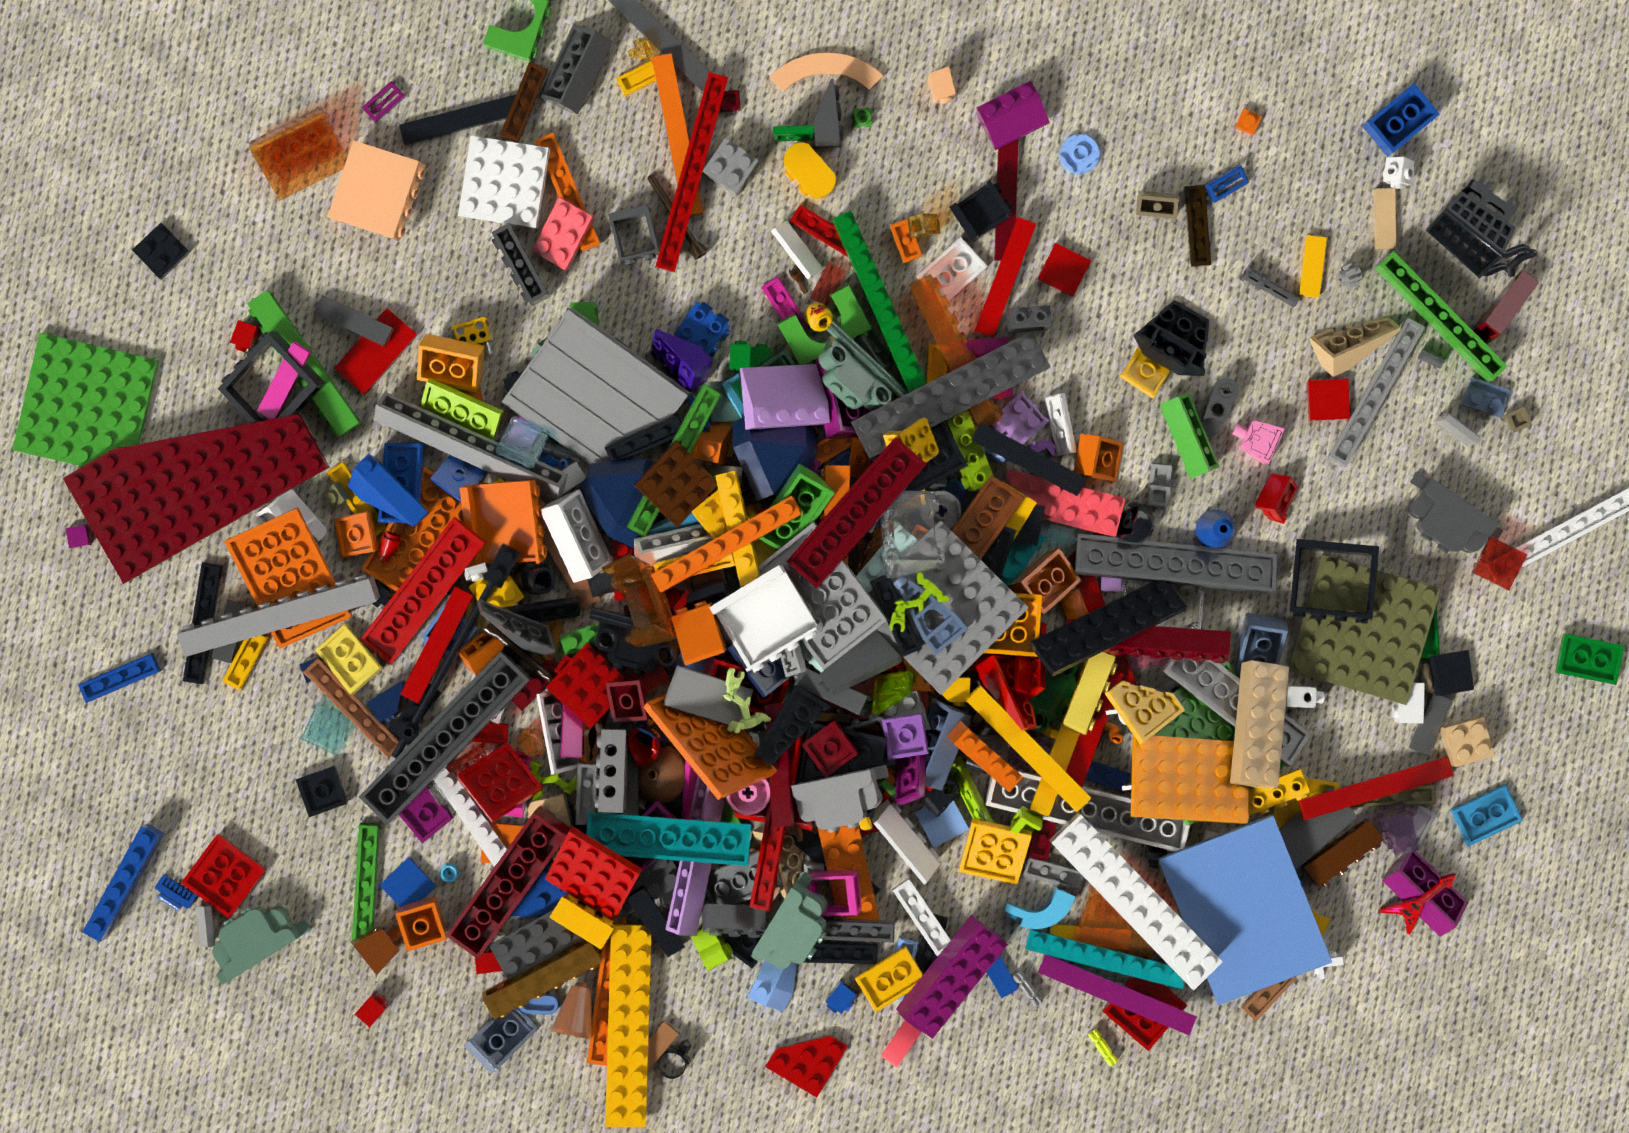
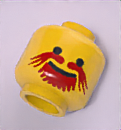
[804,302,833,332]

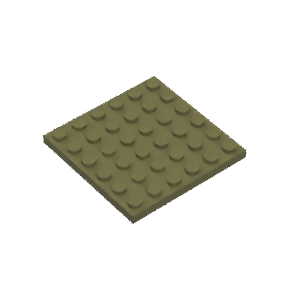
[1288,555,1441,705]

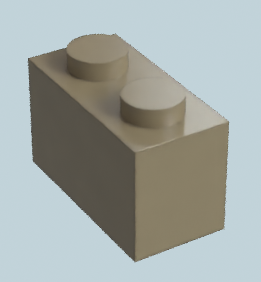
[1136,191,1179,219]

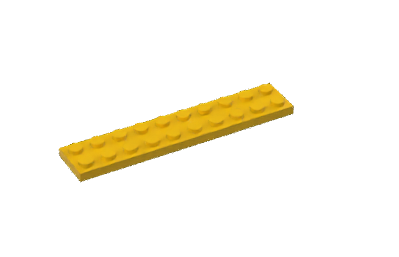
[605,924,651,1127]

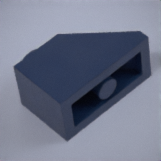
[367,680,406,723]

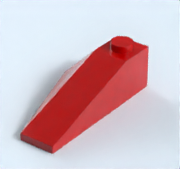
[976,655,1037,730]

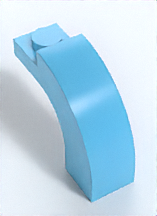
[1003,886,1076,929]

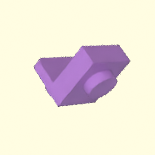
[1027,438,1056,457]

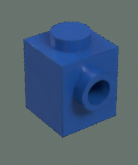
[826,979,856,1014]

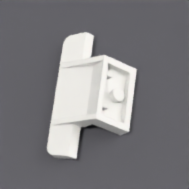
[255,489,327,543]

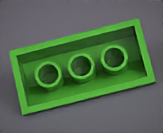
[759,464,835,550]

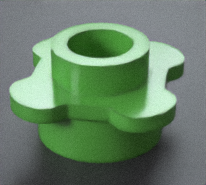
[852,107,872,128]

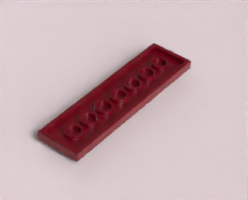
[786,437,927,589]

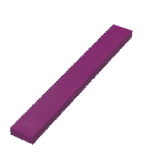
[1038,954,1197,1036]

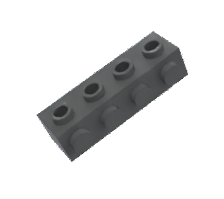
[491,223,550,306]

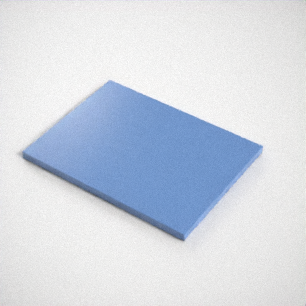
[1158,814,1333,1005]

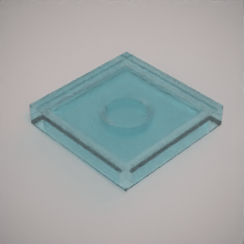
[496,416,550,468]
[300,702,353,756]

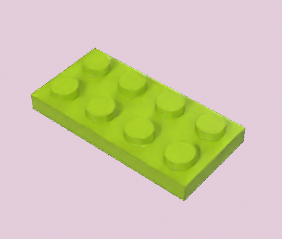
[420,378,503,441]

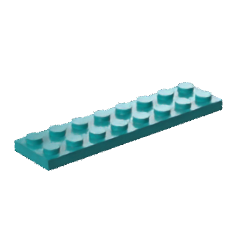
[586,812,752,866]

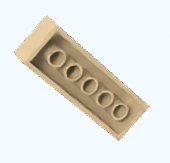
[1230,660,1289,789]

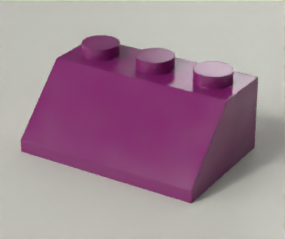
[976,81,1050,150]

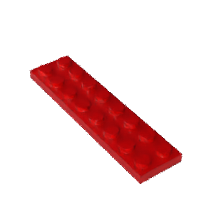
[360,517,487,665]

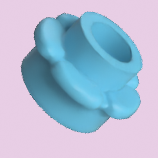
[440,863,460,883]

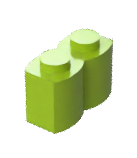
[691,927,733,971]

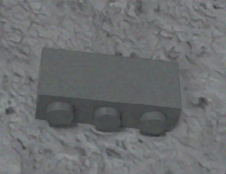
[702,904,767,938]

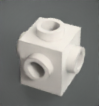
[1383,157,1415,189]

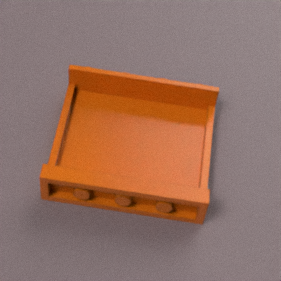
[460,480,547,567]

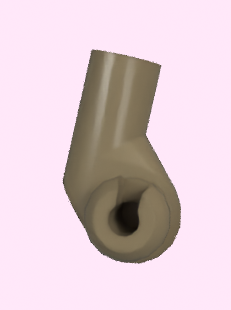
[1421,663,1434,694]

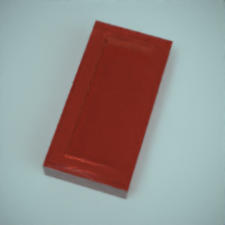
[810,262,846,307]

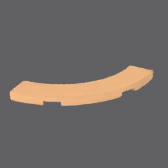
[770,53,883,92]

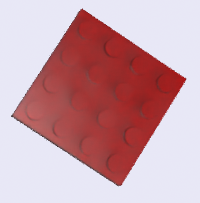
[545,826,643,921]

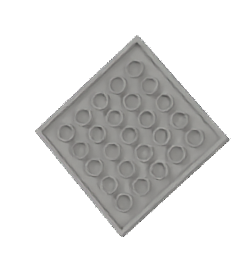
[869,521,1029,695]

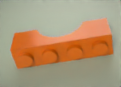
[947,720,1023,792]

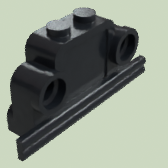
[589,607,679,675]

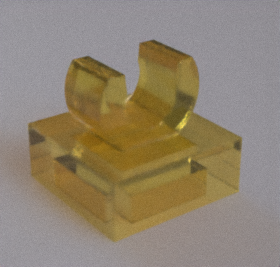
[628,38,654,61]

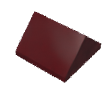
[605,676,649,723]

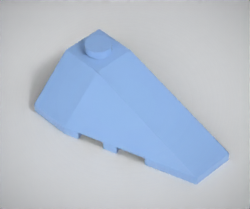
[748,960,797,1011]

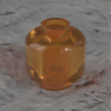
[517,727,546,757]

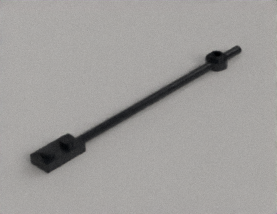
[391,543,521,758]

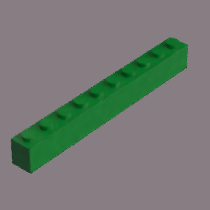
[832,210,927,393]

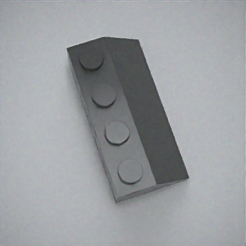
[538,25,613,114]

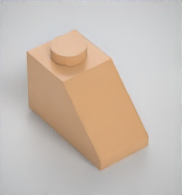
[928,66,956,105]

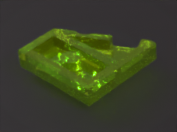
[872,671,914,715]

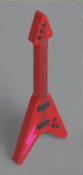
[1379,873,1456,934]

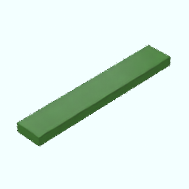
[352,823,380,940]

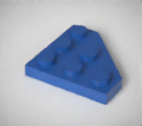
[511,867,568,917]

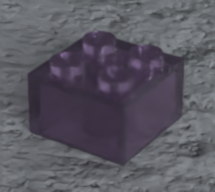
[1377,801,1419,855]

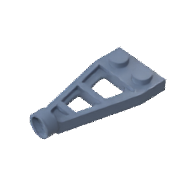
[893,573,968,655]

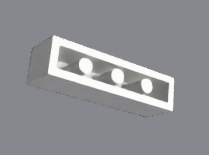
[634,524,713,569]

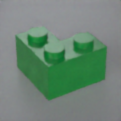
[729,341,772,372]

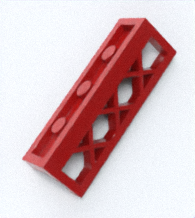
[1014,622,1046,700]

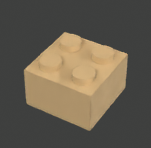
[1440,716,1495,767]

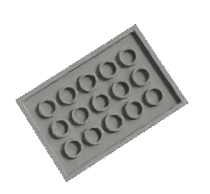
[758,522,889,670]

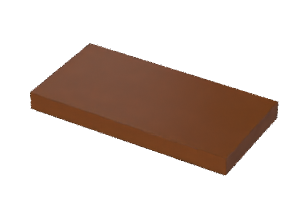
[951,475,1025,560]

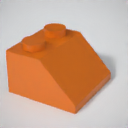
[690,422,733,465]
[1073,434,1124,482]

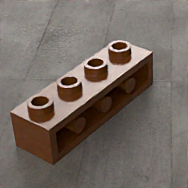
[1301,818,1384,887]

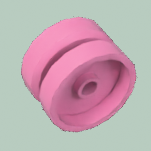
[727,778,770,815]

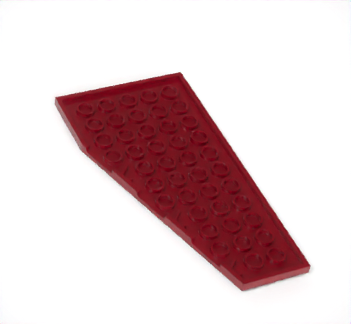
[63,414,330,584]

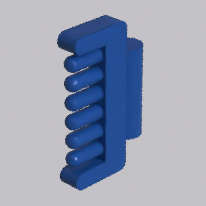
[155,874,198,911]

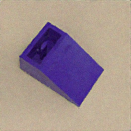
[650,329,713,393]

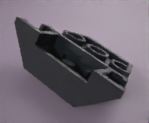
[1133,300,1209,376]

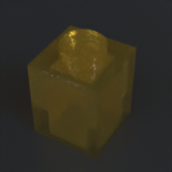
[907,213,941,238]

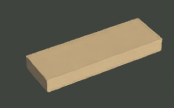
[1374,188,1396,250]

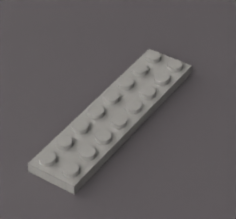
[1162,658,1310,767]

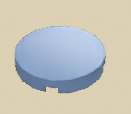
[1059,134,1100,174]

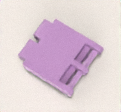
[990,390,1050,444]

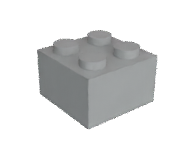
[703,138,759,197]

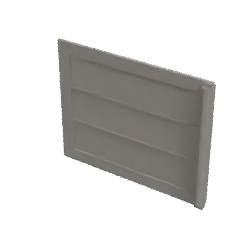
[501,306,690,464]

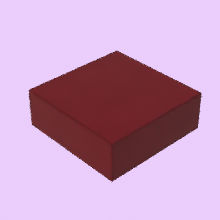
[720,90,741,113]

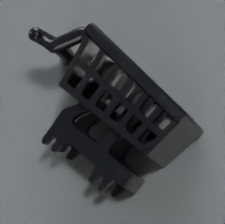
[1426,177,1537,279]

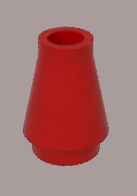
[378,531,401,562]

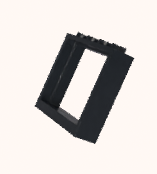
[218,331,326,423]
[1289,539,1379,624]

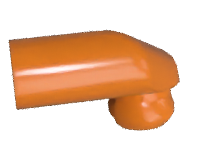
[1104,721,1123,744]

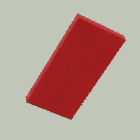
[334,308,418,395]

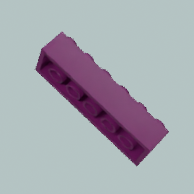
[896,915,1008,1039]

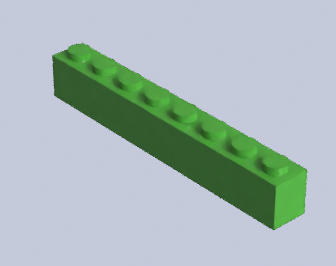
[1374,251,1508,382]
[247,290,362,438]

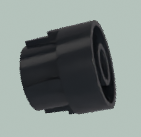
[515,561,556,595]

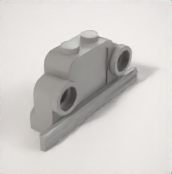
[791,765,889,832]

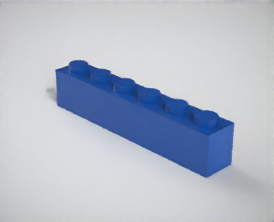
[82,824,165,942]

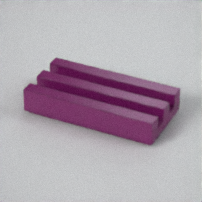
[361,81,406,123]

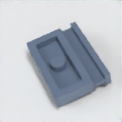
[1462,377,1511,418]

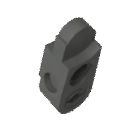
[1201,378,1239,437]

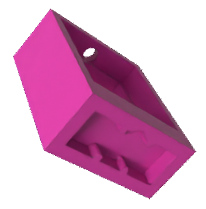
[807,870,862,916]

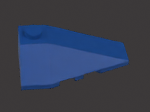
[348,453,429,527]

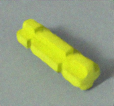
[1088,1029,1118,1066]

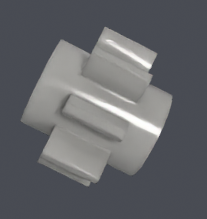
[1337,263,1362,289]

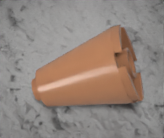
[551,982,592,1039]

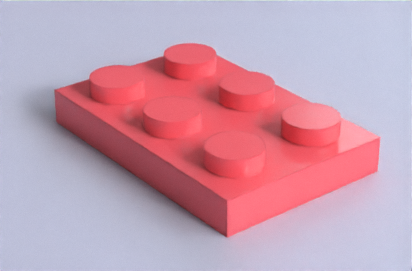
[532,197,595,270]

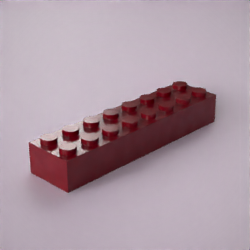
[446,806,571,959]

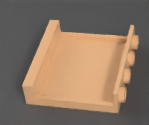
[327,140,425,242]

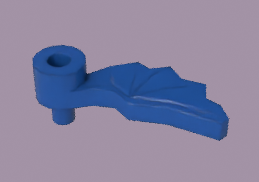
[539,451,570,468]

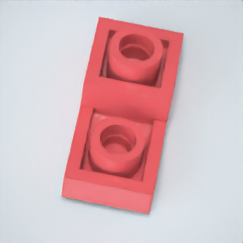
[881,1021,921,1068]

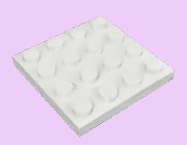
[458,136,550,229]

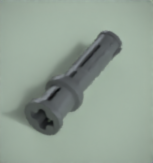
[1240,265,1300,308]

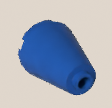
[1195,510,1236,548]

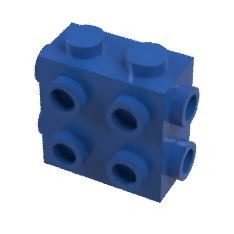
[674,302,731,357]

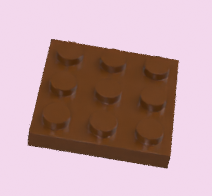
[633,441,717,528]

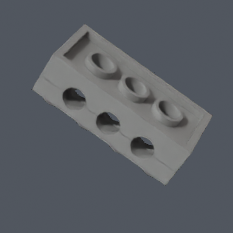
[595,729,628,814]

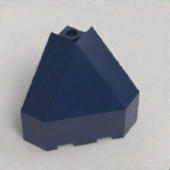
[732,418,817,504]
[577,458,654,548]

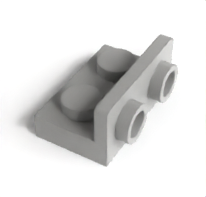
[780,641,807,677]

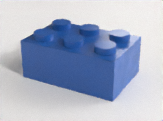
[1362,83,1440,157]

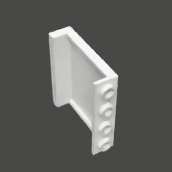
[709,565,820,673]

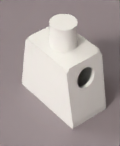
[1286,685,1324,708]

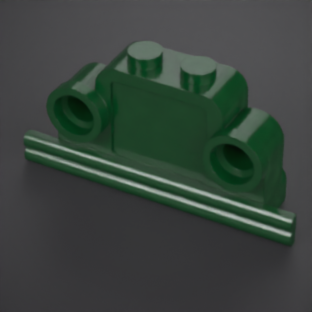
[1028,665,1077,732]

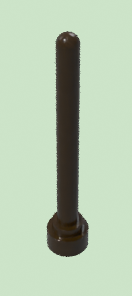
[648,175,708,260]
[482,622,555,683]

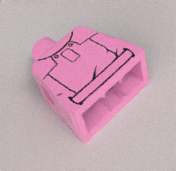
[1232,420,1284,465]

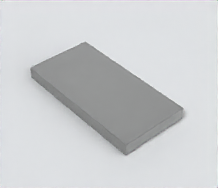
[663,665,753,725]

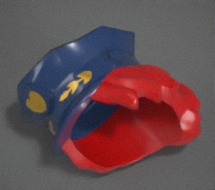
[627,716,669,767]

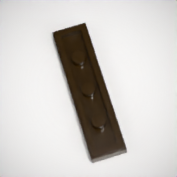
[1184,185,1211,267]

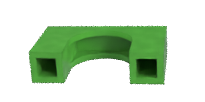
[483,0,555,62]
[776,284,871,365]

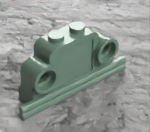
[819,321,908,411]
[751,872,827,969]
[212,906,312,985]

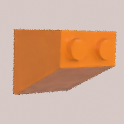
[671,600,728,666]

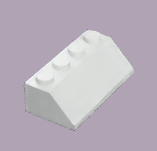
[540,489,613,583]
[536,691,579,775]
[871,799,940,884]

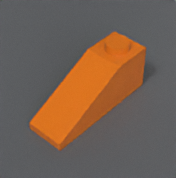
[458,633,510,676]

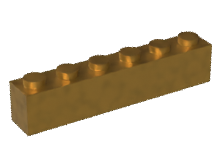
[482,939,602,1020]

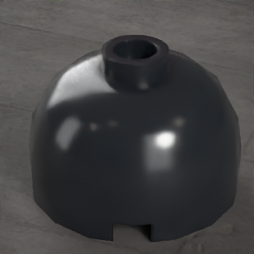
[1117,501,1155,543]

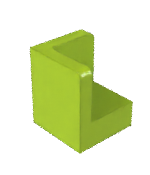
[1010,806,1043,834]

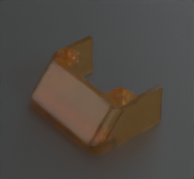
[602,554,677,647]

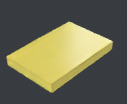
[315,623,383,695]

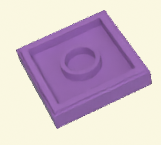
[882,713,929,760]

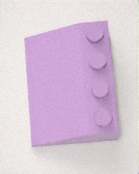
[740,364,830,430]

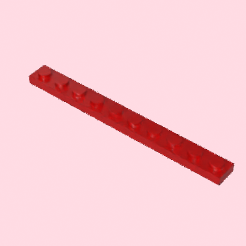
[655,72,728,273]
[749,734,804,911]

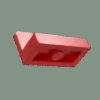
[1255,473,1299,521]

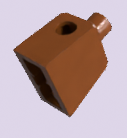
[351,925,402,975]

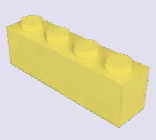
[1063,652,1118,735]

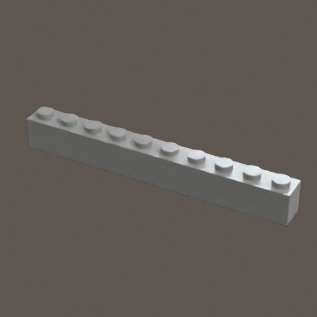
[374,392,568,501]
[177,573,380,657]

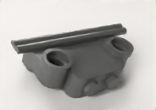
[1408,472,1503,554]

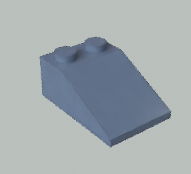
[1235,613,1288,677]
[464,1008,539,1074]

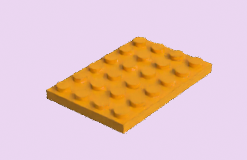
[1131,735,1249,824]

